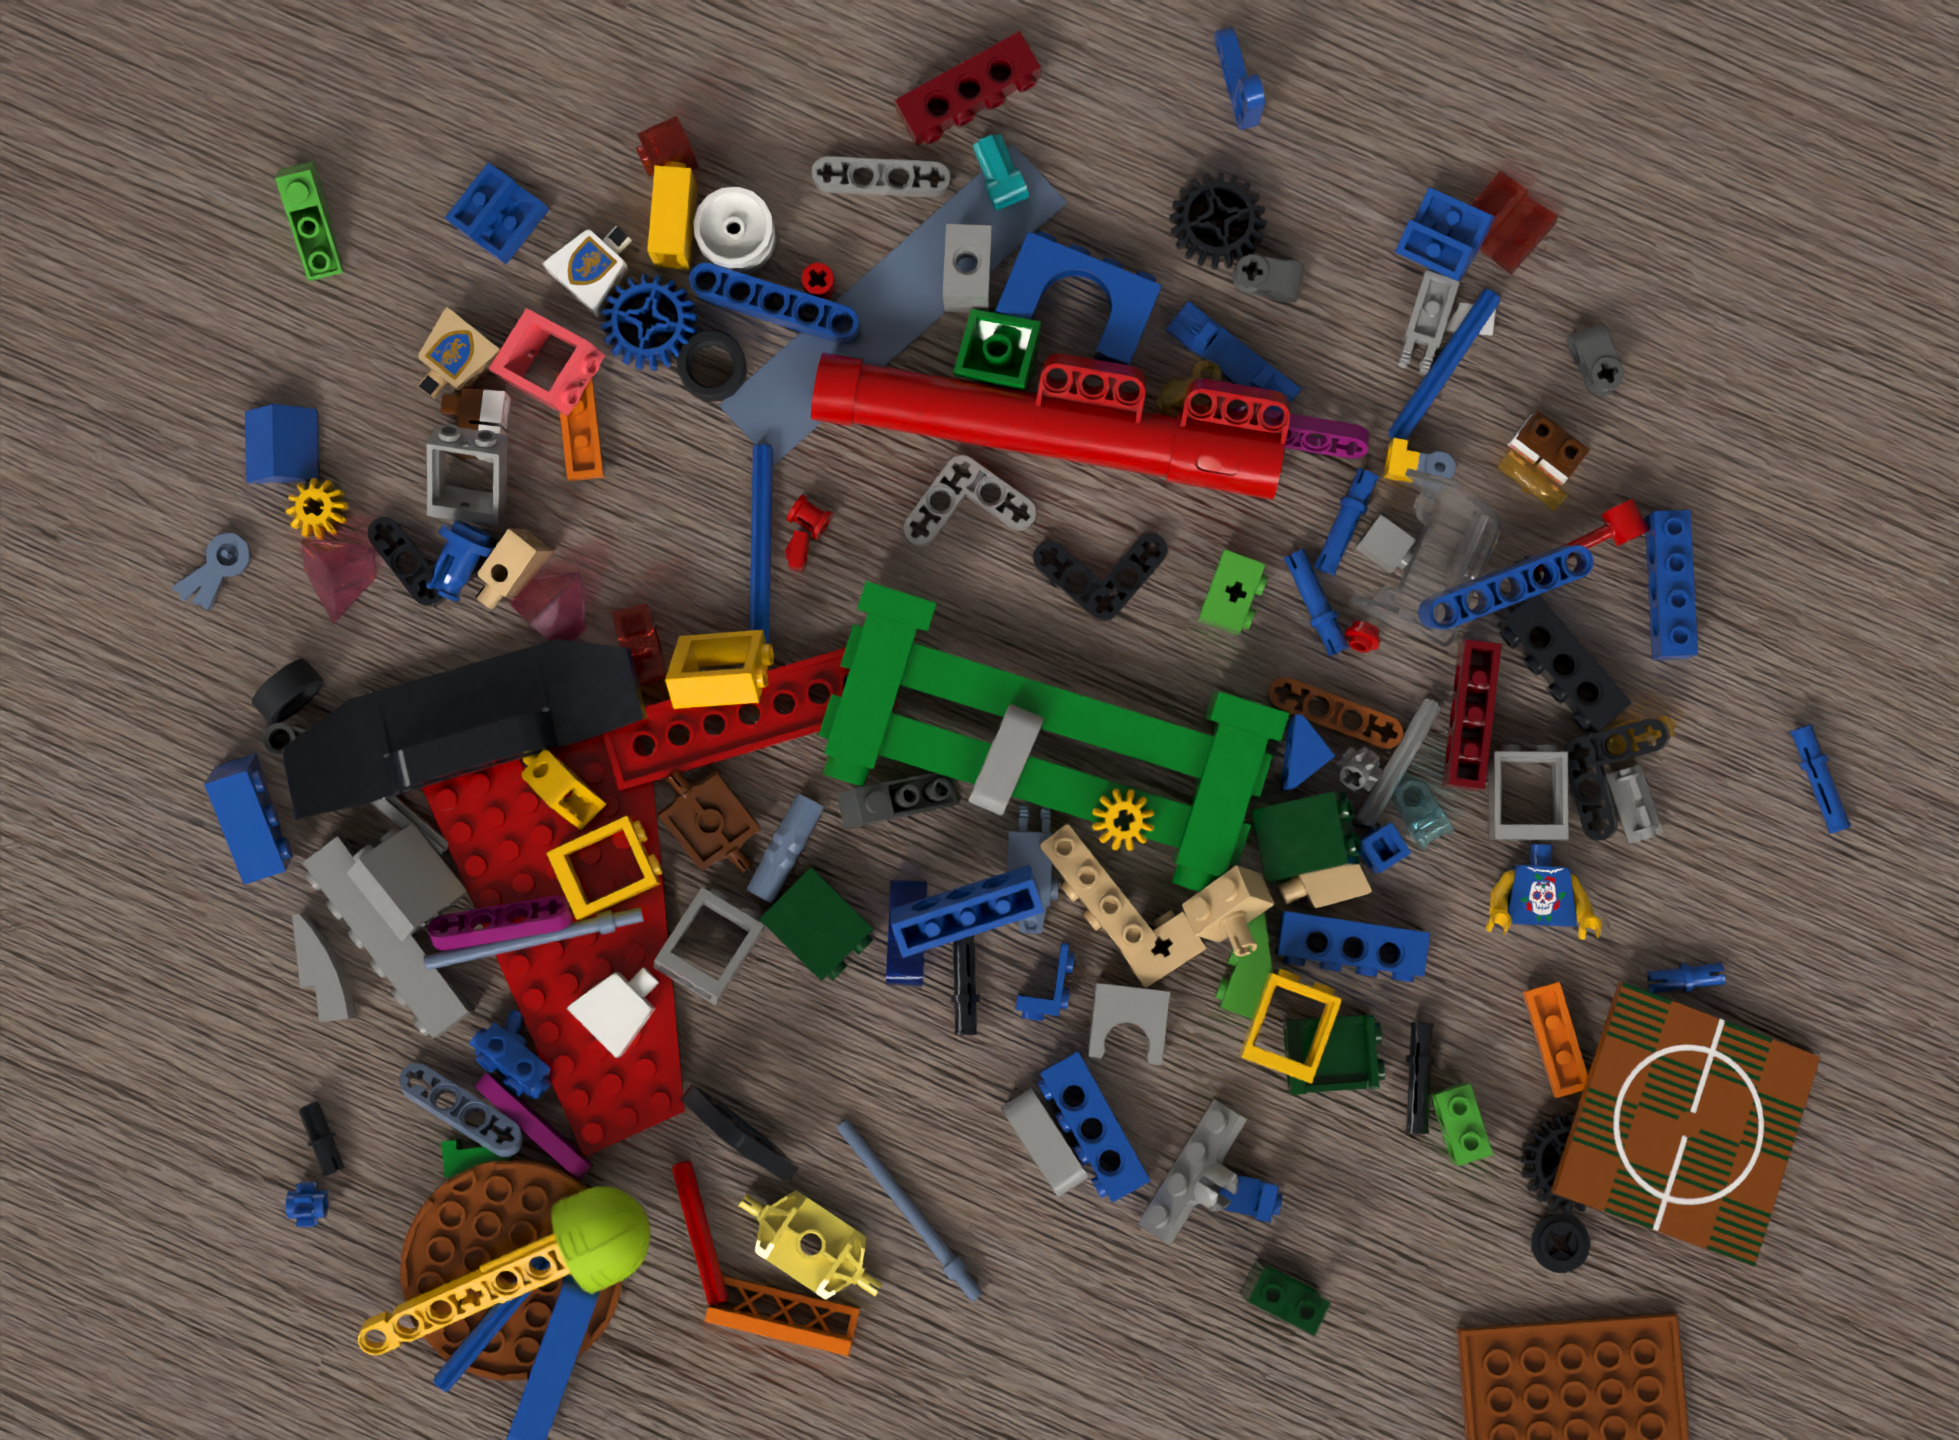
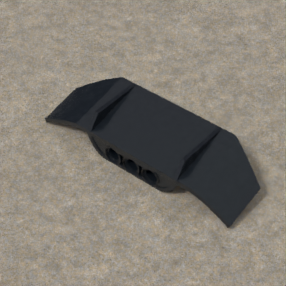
[281,639,647,820]

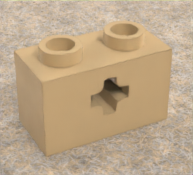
[1120,910,1207,988]

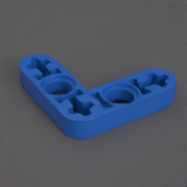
[1214,27,1265,130]

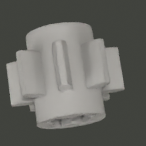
[1335,746,1384,792]

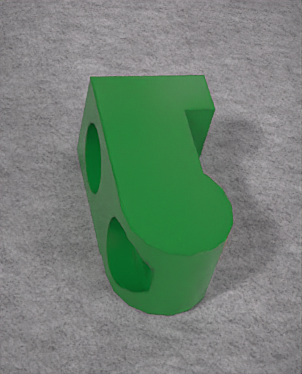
[441,1139,515,1178]

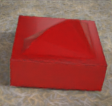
[785,530,810,572]

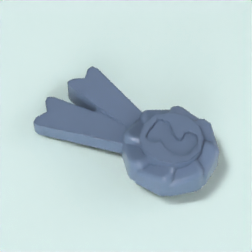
[172,533,251,611]

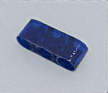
[886,879,927,987]

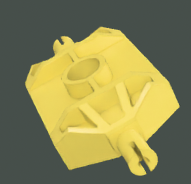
[739,1190,883,1300]

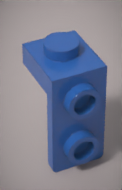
[1015,942,1075,1021]
[1200,1174,1283,1223]

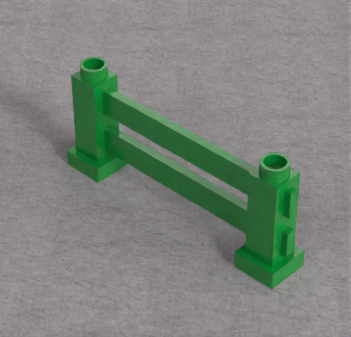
[818,581,1290,892]

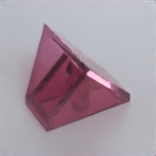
[301,538,377,624]
[509,572,587,641]

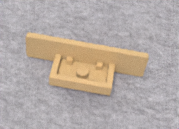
[1040,824,1157,960]

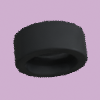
[677,330,747,402]
[252,658,324,724]

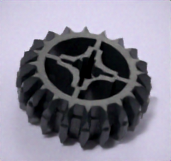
[1169,172,1266,270]
[1519,1112,1586,1213]

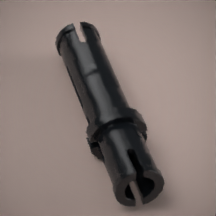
[951,935,980,1035]
[1405,1022,1435,1134]

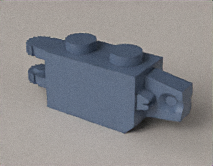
[1007,803,1058,934]

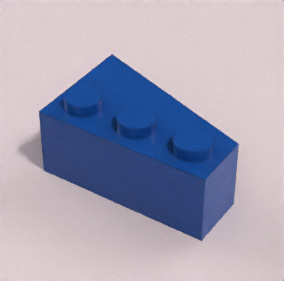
[204,753,293,885]

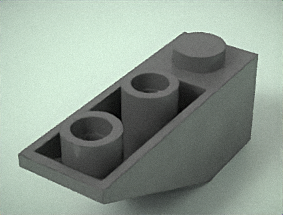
[837,772,958,830]

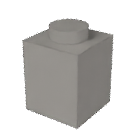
[1355,514,1416,573]

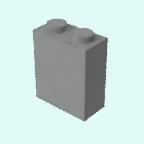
[347,823,467,942]

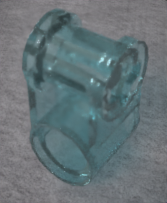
[1392,780,1454,851]

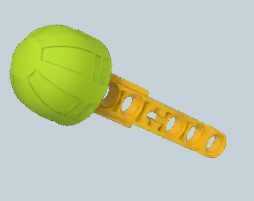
[358,1187,651,1355]

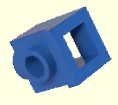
[1359,822,1411,873]

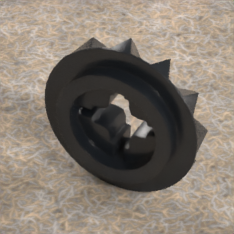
[1531,1214,1590,1273]

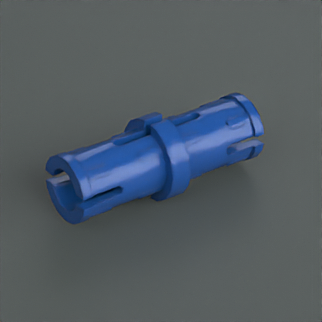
[1647,962,1725,994]

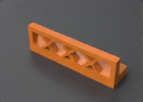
[704,1275,860,1356]

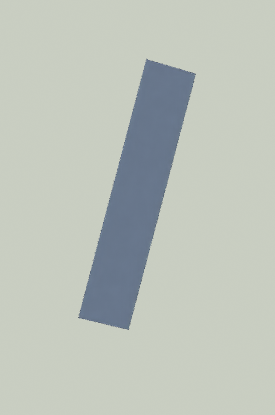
[719,143,1067,466]

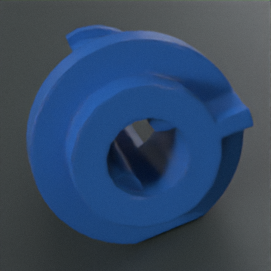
[425,519,494,602]

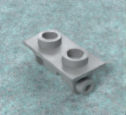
[1606,764,1664,844]

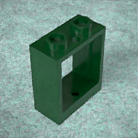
[1240,1259,1331,1336]

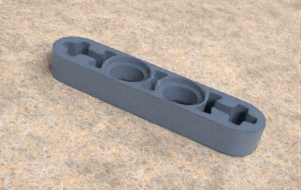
[399,1063,523,1157]

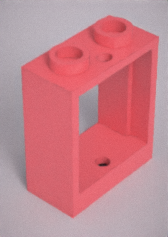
[488,308,606,417]

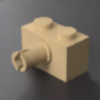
[1182,865,1274,957]

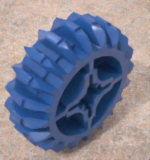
[600,274,698,371]

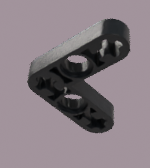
[368,517,501,607]
[1033,533,1167,622]
[1563,719,1670,841]

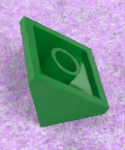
[953,309,1041,389]

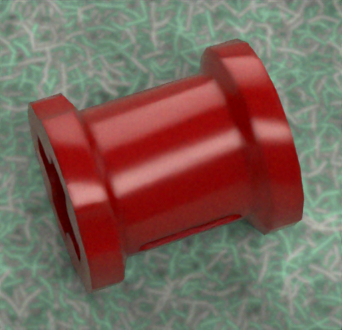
[801,262,835,300]
[786,494,834,540]

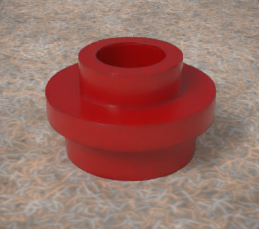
[1344,621,1381,653]

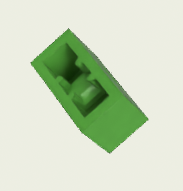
[1197,549,1268,636]

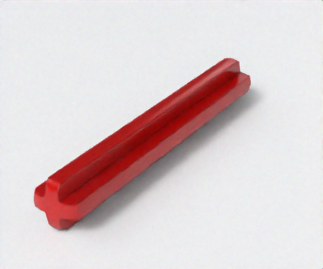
[671,1161,728,1306]

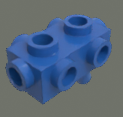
[469,1010,551,1100]

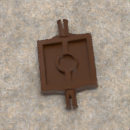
[658,769,761,873]

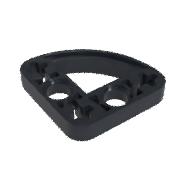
[680,1084,800,1183]

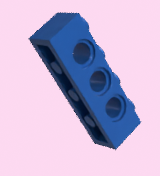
[1644,510,1698,660]
[890,865,1044,957]
[1275,911,1430,983]
[1037,1051,1150,1203]

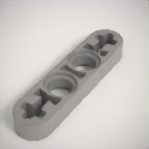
[811,156,951,198]

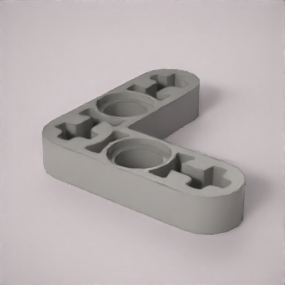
[903,455,1036,547]

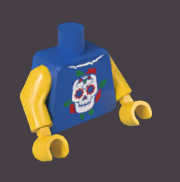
[1485,844,1602,940]

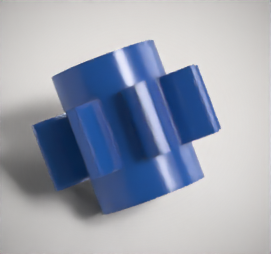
[286,1182,328,1227]

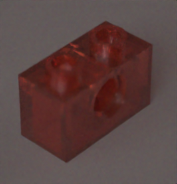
[636,116,699,177]
[611,603,668,685]

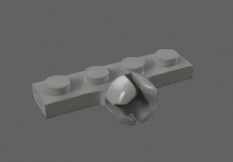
[1138,1099,1247,1246]

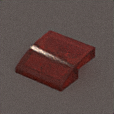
[1471,171,1558,275]

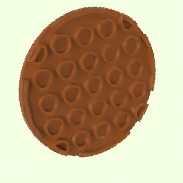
[400,1158,623,1381]

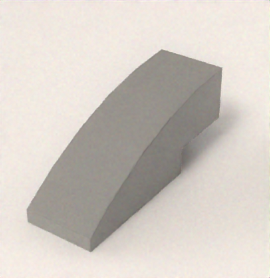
[292,914,356,1023]

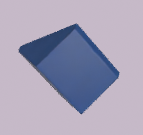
[245,404,320,484]
[1280,714,1335,792]

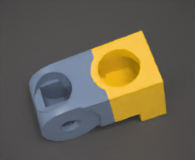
[1383,438,1456,487]

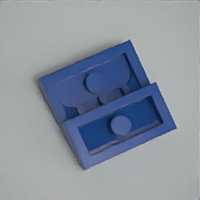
[445,162,549,265]
[1395,187,1496,281]

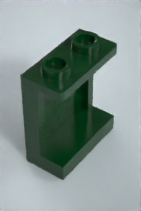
[1252,791,1361,882]
[759,867,874,981]
[1282,1014,1385,1095]

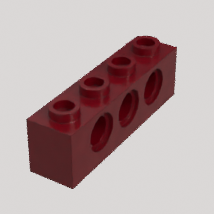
[895,30,1041,146]
[1442,639,1502,791]

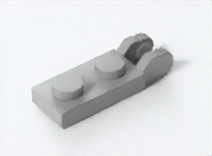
[1397,269,1460,375]

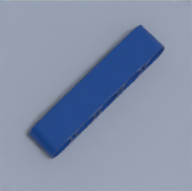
[689,263,861,345]
[1418,545,1594,630]
[506,1275,600,1440]

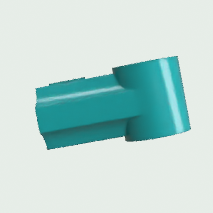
[972,134,1029,211]

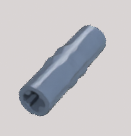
[746,793,824,904]

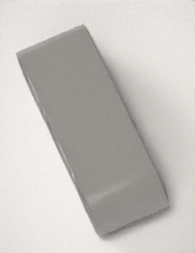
[968,704,1044,816]
[1001,1088,1089,1198]

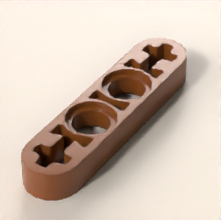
[1267,677,1403,750]

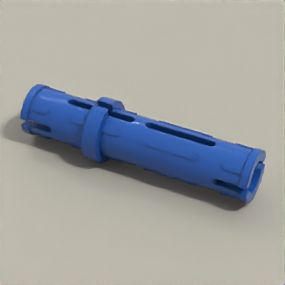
[1313,468,1379,576]
[1284,549,1350,657]
[1790,724,1852,834]

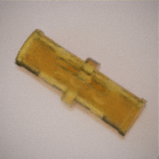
[1497,450,1568,512]

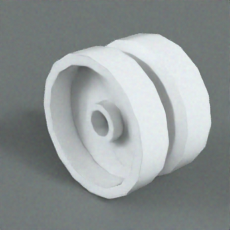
[693,187,776,275]

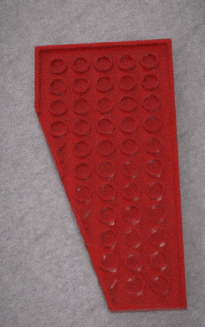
[422,735,686,1157]

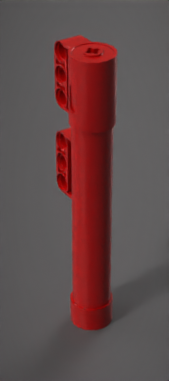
[811,352,1290,500]

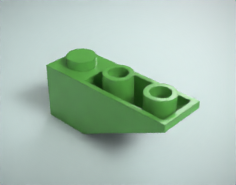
[275,161,343,281]
[1215,912,1273,1019]

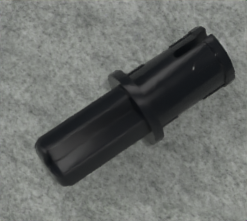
[299,1102,345,1176]

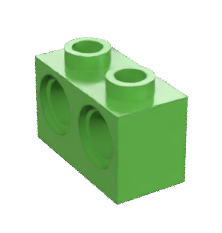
[1430,1082,1493,1166]

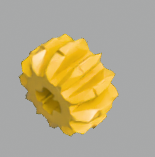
[285,478,349,540]
[1092,789,1154,851]

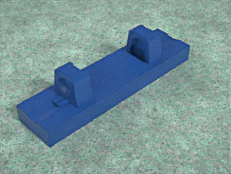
[1165,301,1301,412]

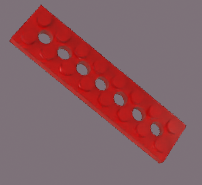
[602,648,899,792]

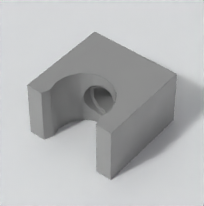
[943,224,992,313]
[1087,983,1170,1065]

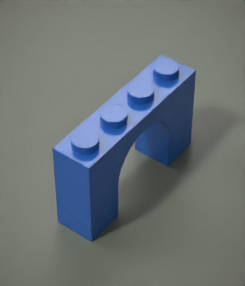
[995,231,1162,366]

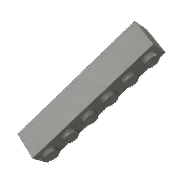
[302,836,474,1038]

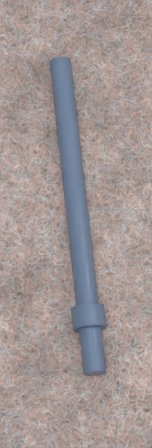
[424,907,644,970]
[836,1119,983,1302]

